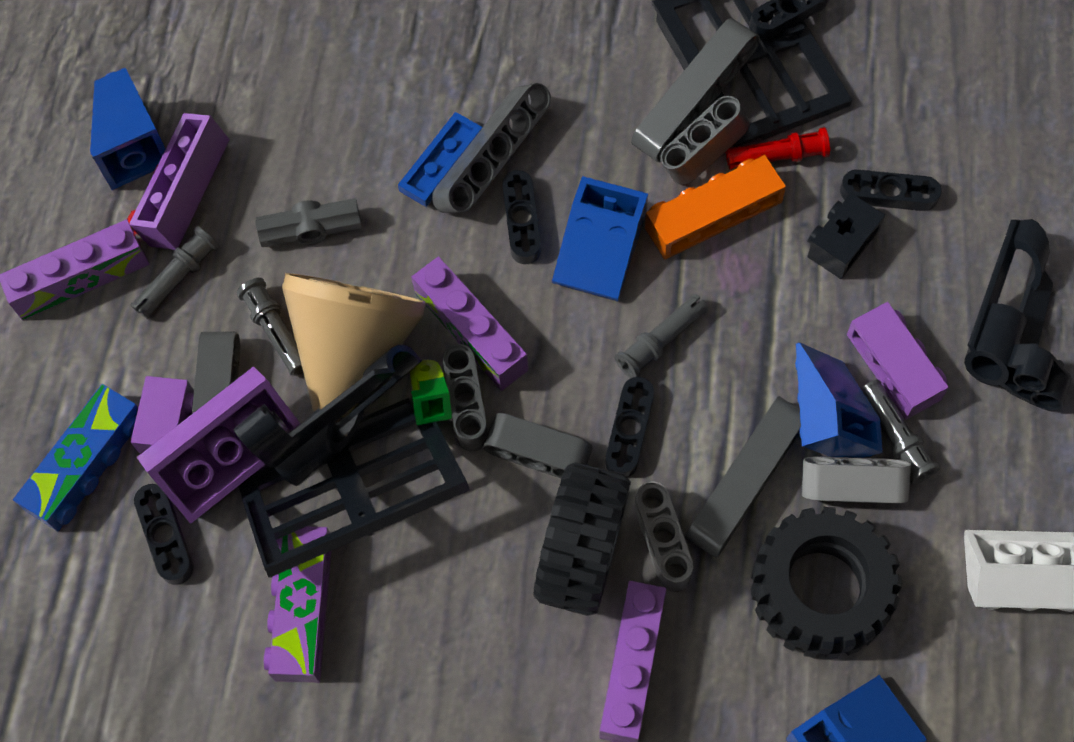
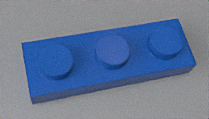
[398,112,483,207]

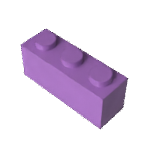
[847,301,949,420]

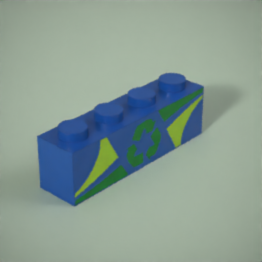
[13,384,138,532]

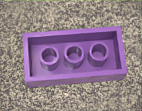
[137,367,300,524]

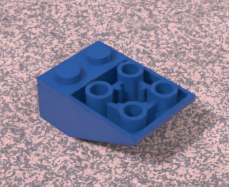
[552,176,648,301]
[795,343,883,458]
[786,675,927,742]

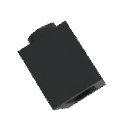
[807,193,885,279]

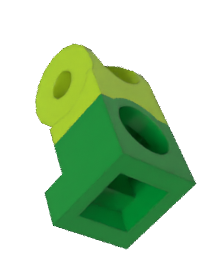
[410,359,452,425]

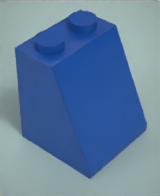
[90,67,166,190]

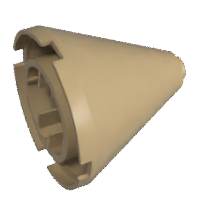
[282,273,426,422]

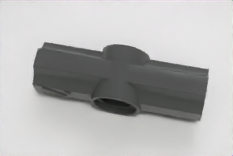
[255,198,362,248]

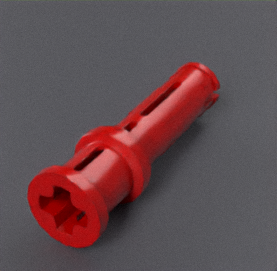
[726,127,830,170]

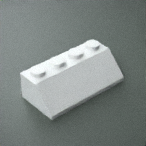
[964,530,1074,612]

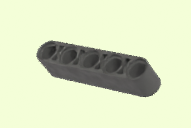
[631,18,760,163]
[432,83,551,213]
[685,396,801,558]

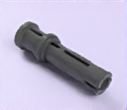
[130,226,220,319]
[237,278,303,376]
[615,294,708,378]
[861,379,940,485]

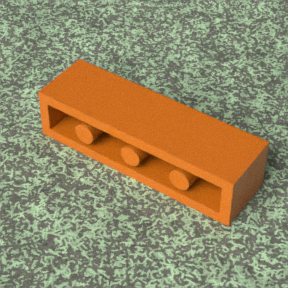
[645,155,786,260]

